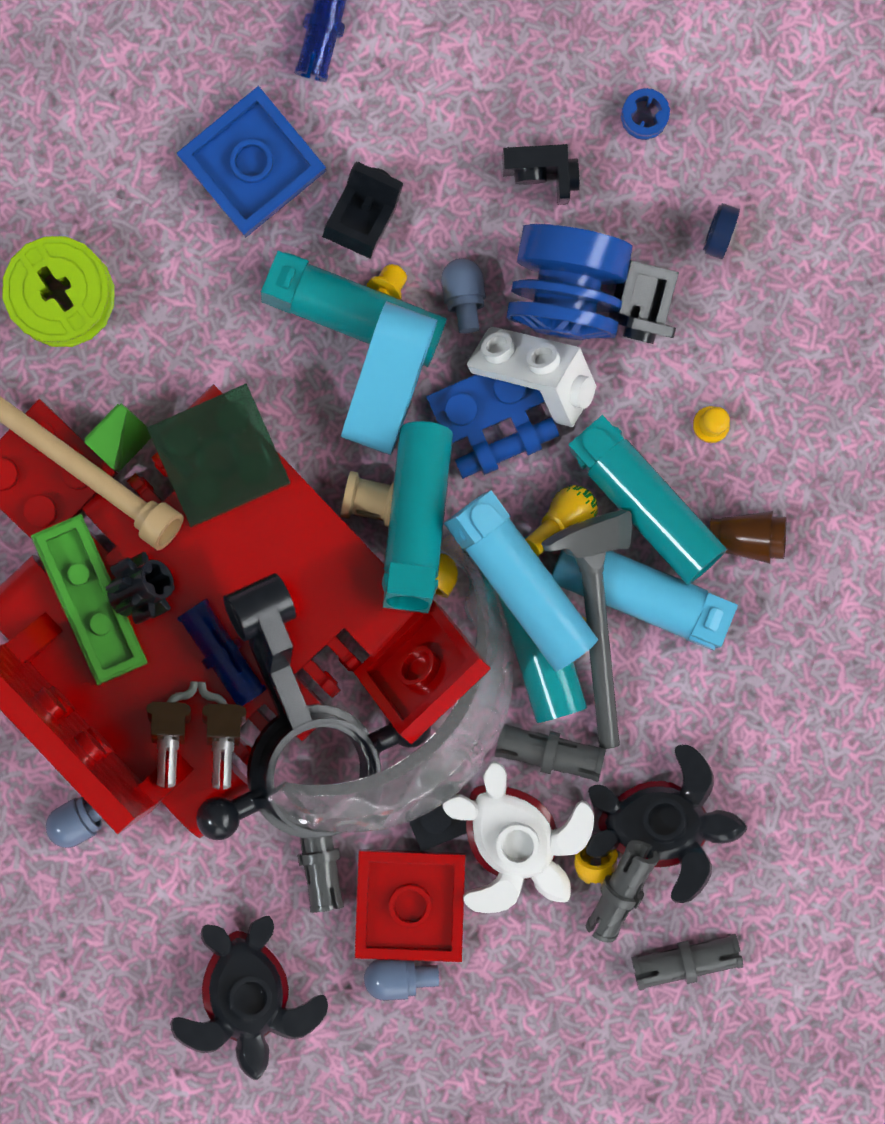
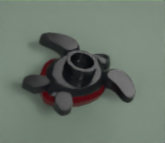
[586,745,747,903]
[170,916,328,1080]

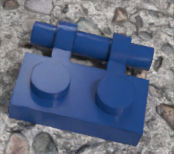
[426,374,560,479]

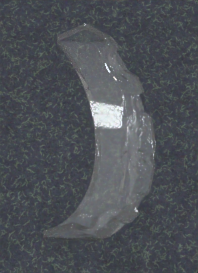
[268,531,514,833]

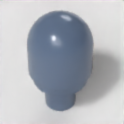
[441,258,486,334]
[46,797,103,848]
[364,959,439,1001]

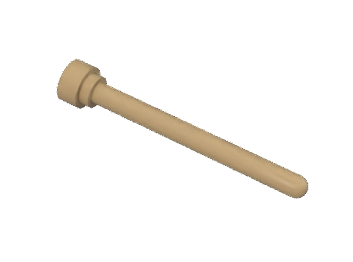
[0,396,184,550]

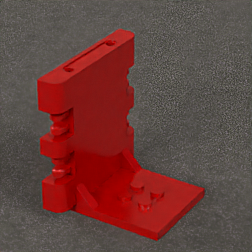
[0,384,416,838]

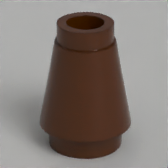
[710,511,787,564]

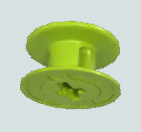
[2,236,115,347]

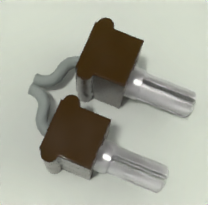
[146,682,247,789]

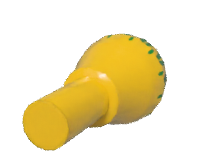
[525,485,598,556]

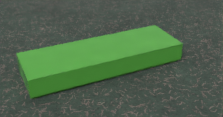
[31,514,148,686]

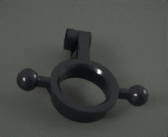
[196,573,431,840]

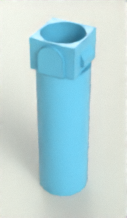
[444,490,599,671]
[552,550,738,650]

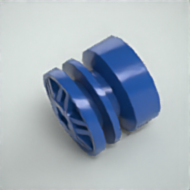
[506,224,633,340]

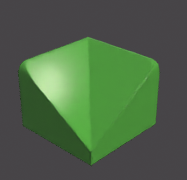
[84,403,153,472]

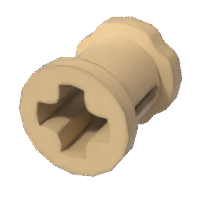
[340,471,394,527]

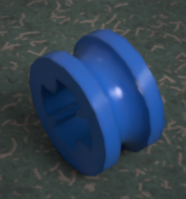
[621,88,670,140]

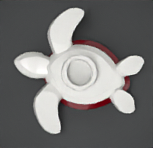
[443,761,595,913]

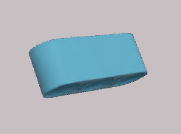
[341,301,437,455]

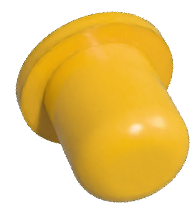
[367,264,407,300]
[693,406,730,443]

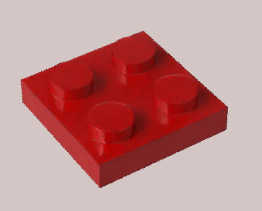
[0,399,118,538]
[354,600,491,745]
[355,849,466,962]

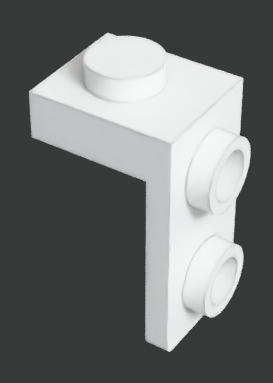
[467,327,597,427]

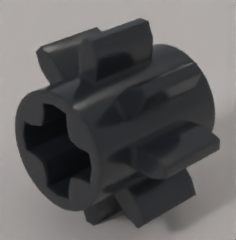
[106,552,175,625]

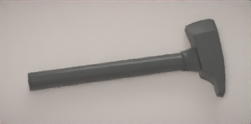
[541,510,632,749]

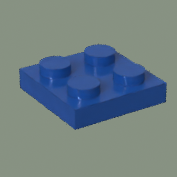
[177,86,327,238]

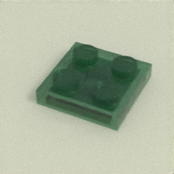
[147,384,292,528]

